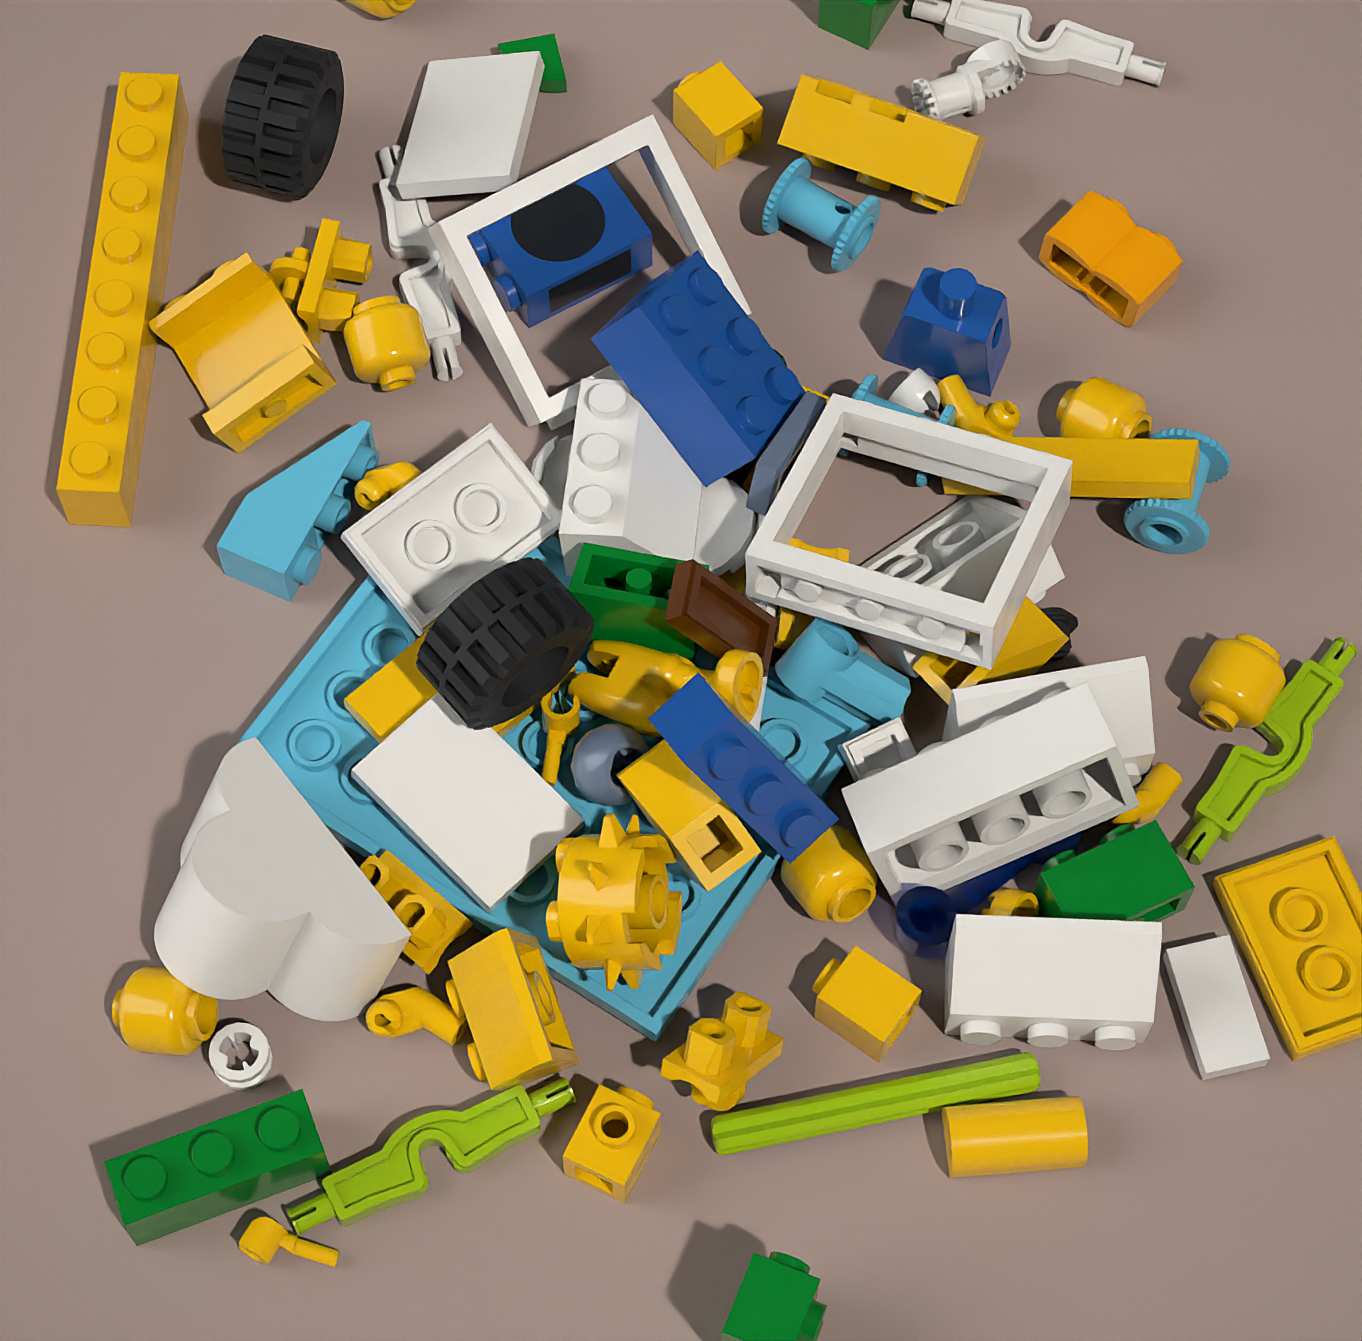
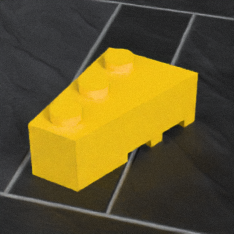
[777,74,987,212]

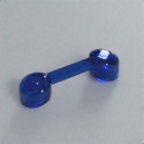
[893,830,1084,958]

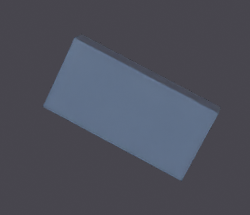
[746,391,827,516]

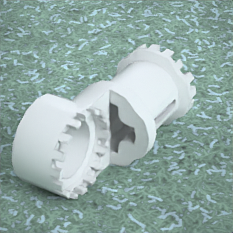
[911,40,1026,120]

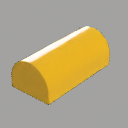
[941,1096,1088,1178]

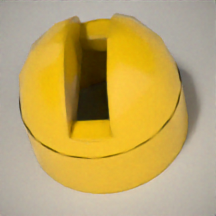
[981,888,1039,917]

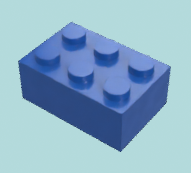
[591,250,806,487]

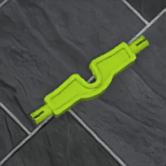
[1177,637,1358,865]
[286,1076,577,1236]

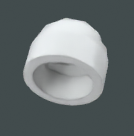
[888,368,940,417]

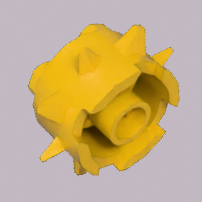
[546,813,683,992]

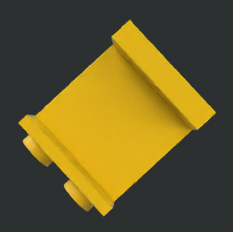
[148,252,338,454]

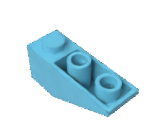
[216,420,379,602]

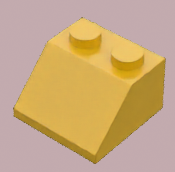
[446,928,580,1091]

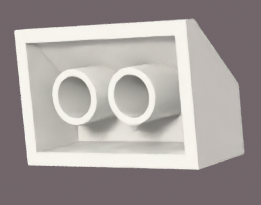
[559,378,703,576]
[856,495,1065,678]
[942,656,1155,786]
[944,914,1162,1050]

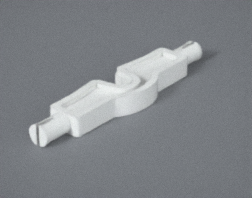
[911,0,1166,87]
[379,145,463,381]

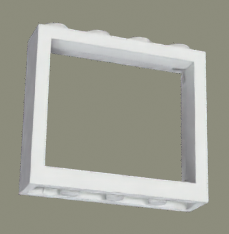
[427,114,752,430]
[745,393,1073,670]

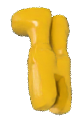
[568,639,763,737]

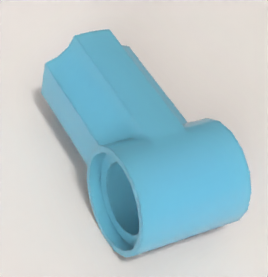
[775,617,911,727]

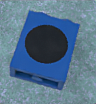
[467,167,652,328]

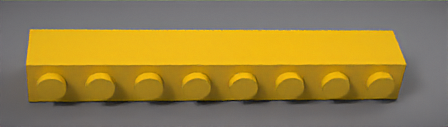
[56,72,189,527]

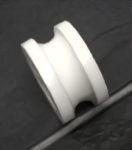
[208,1022,273,1090]

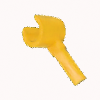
[541,691,580,787]
[239,1217,340,1268]

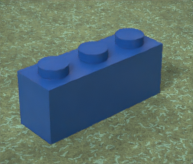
[648,672,839,864]

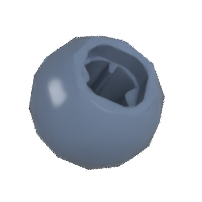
[571,724,650,806]

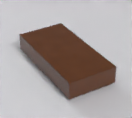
[664,559,778,677]

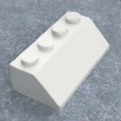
[841,682,1140,910]

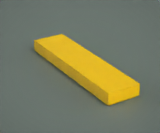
[941,436,1201,499]

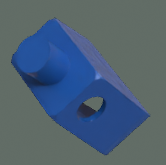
[883,267,1011,397]

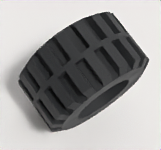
[221,34,344,198]
[416,557,595,730]

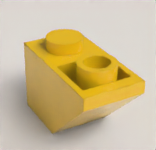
[912,596,1069,705]
[616,739,762,892]

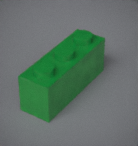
[104,1089,332,1246]

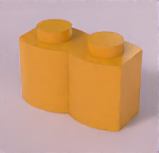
[1038,191,1183,328]

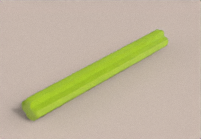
[710,1052,1041,1155]

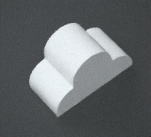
[154,737,412,1021]

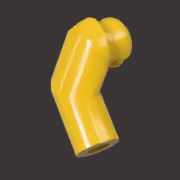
[936,375,1020,437]
[354,461,423,511]
[1111,762,1183,827]
[366,987,469,1046]

